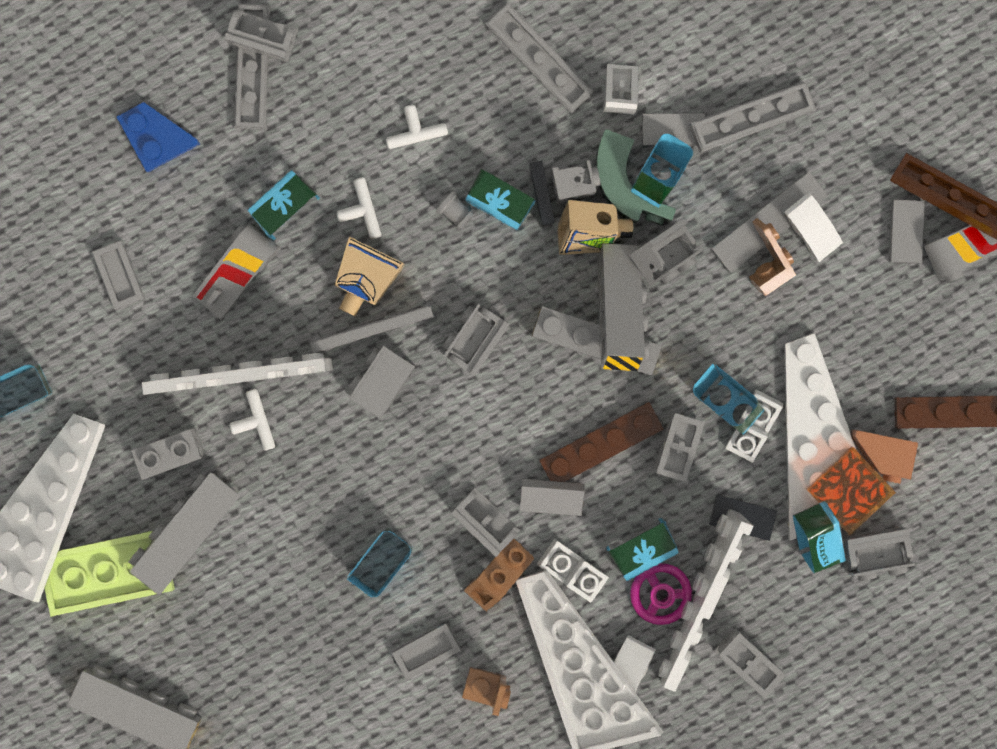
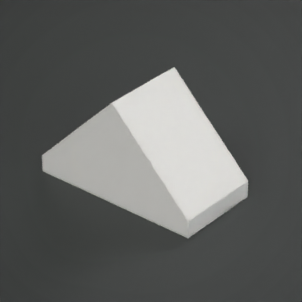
[603,64,638,115]

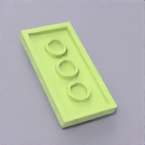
[44,531,175,617]

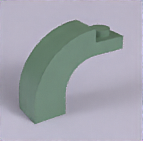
[596,129,676,226]

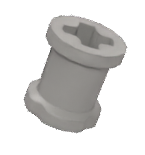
[435,191,477,232]

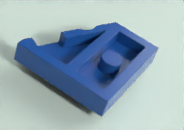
[117,102,200,173]

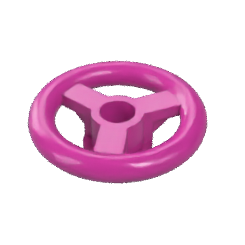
[630,563,692,625]

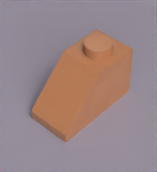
[851,429,918,484]

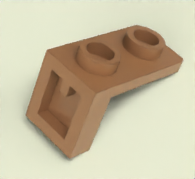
[749,218,796,296]
[463,539,534,611]
[462,667,511,716]

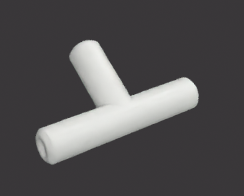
[386,105,448,149]
[336,177,382,240]
[229,389,275,451]

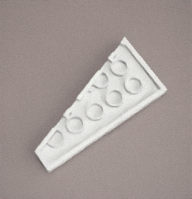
[784,333,877,540]
[142,353,333,395]
[0,414,105,602]
[658,509,754,692]
[516,570,664,749]

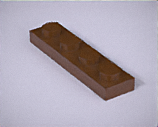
[890,153,997,240]
[895,396,997,429]
[539,402,664,482]

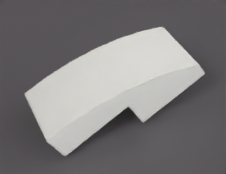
[784,192,843,262]
[725,389,783,463]
[537,538,609,603]
[614,635,656,693]

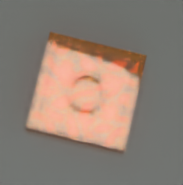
[806,446,896,535]

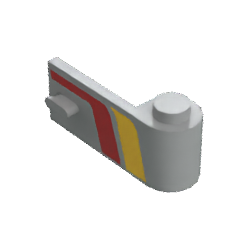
[193,223,280,320]
[924,225,997,283]

